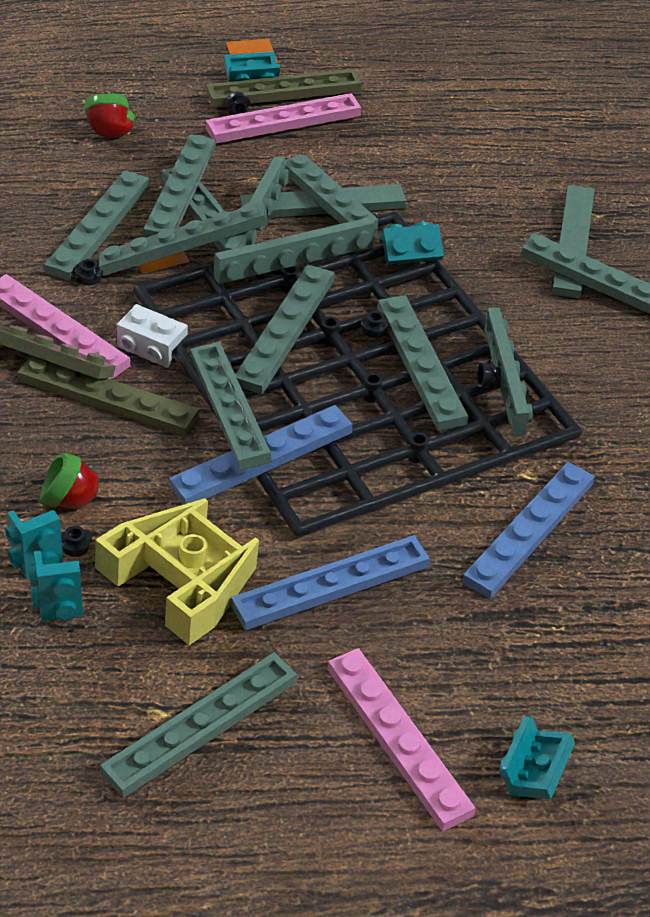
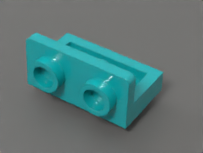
[224,51,280,82]
[379,222,444,265]
[4,510,63,579]
[28,551,83,622]
[500,716,575,800]

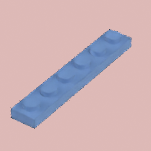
[169,405,353,505]
[462,462,595,599]
[231,535,430,631]

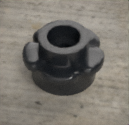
[225,91,251,115]
[75,259,103,285]
[361,311,390,338]
[477,360,501,391]
[61,526,92,557]

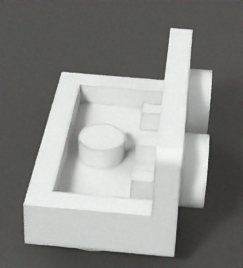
[117,304,188,368]

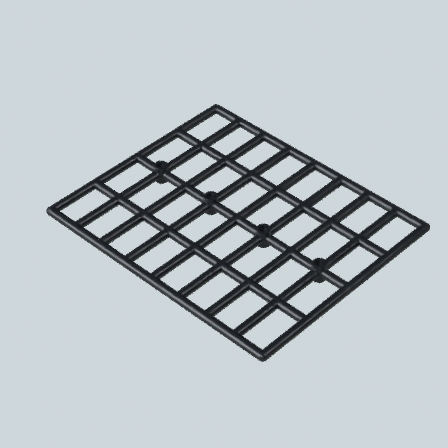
[133,211,582,537]

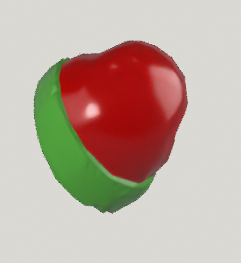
[84,93,135,138]
[39,453,99,509]

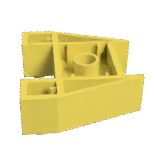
[95,498,259,645]

